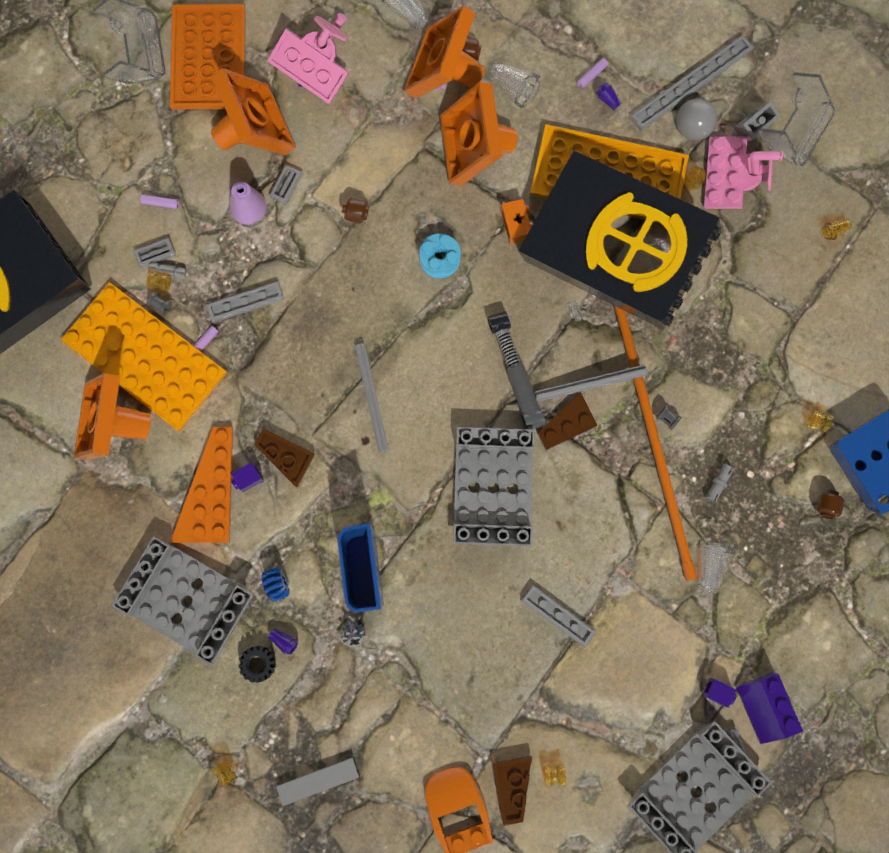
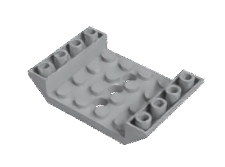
[453,427,535,547]
[112,536,254,666]
[628,721,772,853]

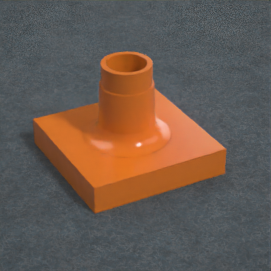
[404,5,485,99]
[211,68,296,155]
[440,82,518,186]
[73,373,151,461]

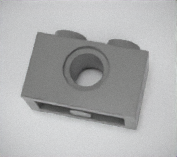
[734,101,781,141]

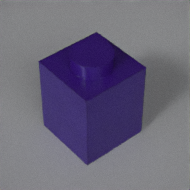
[231,462,263,492]
[702,678,737,708]

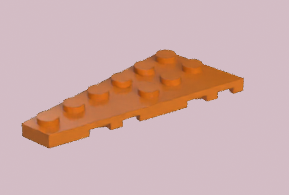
[170,427,233,543]

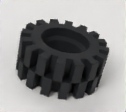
[238,646,276,683]

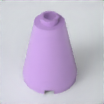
[229,182,267,225]

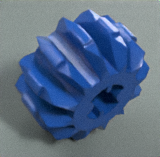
[261,567,290,602]

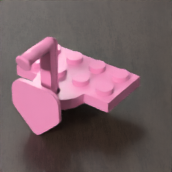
[267,13,349,104]
[704,136,783,209]

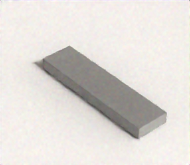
[206,281,284,323]
[521,584,596,648]
[276,757,360,806]

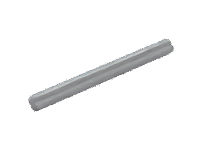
[355,343,389,453]
[535,365,647,402]

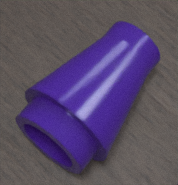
[596,82,622,111]
[268,628,299,655]

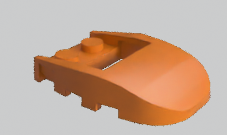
[424,767,493,853]

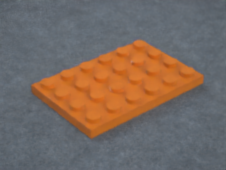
[170,4,246,110]

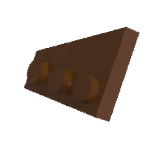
[537,392,598,451]
[254,428,315,489]
[493,756,532,826]

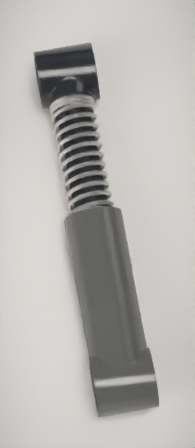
[487,311,546,430]

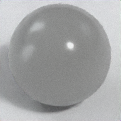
[676,99,717,141]

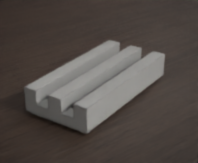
[269,164,303,205]
[133,237,176,269]

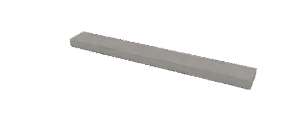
[630,35,754,131]

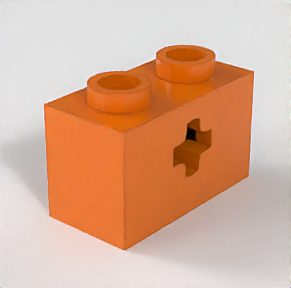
[500,199,533,245]

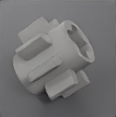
[340,622,366,647]

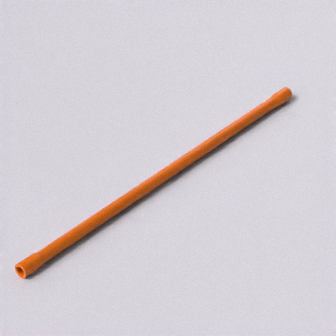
[614,306,698,581]

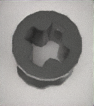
[146,291,172,316]
[656,405,682,430]

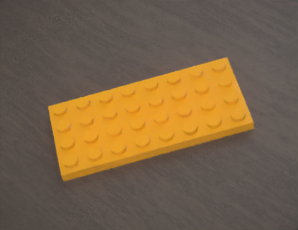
[530,124,689,223]
[61,282,227,432]

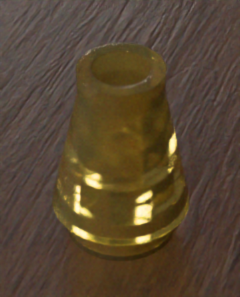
[822,219,852,240]

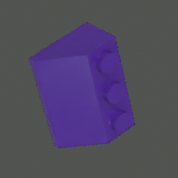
[736,672,803,744]

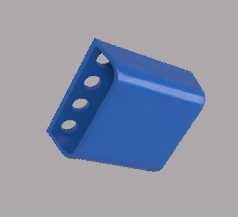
[830,409,889,515]
[338,523,384,612]

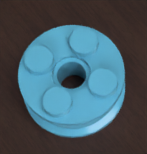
[419,234,461,278]

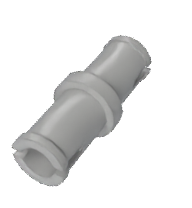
[705,463,734,503]

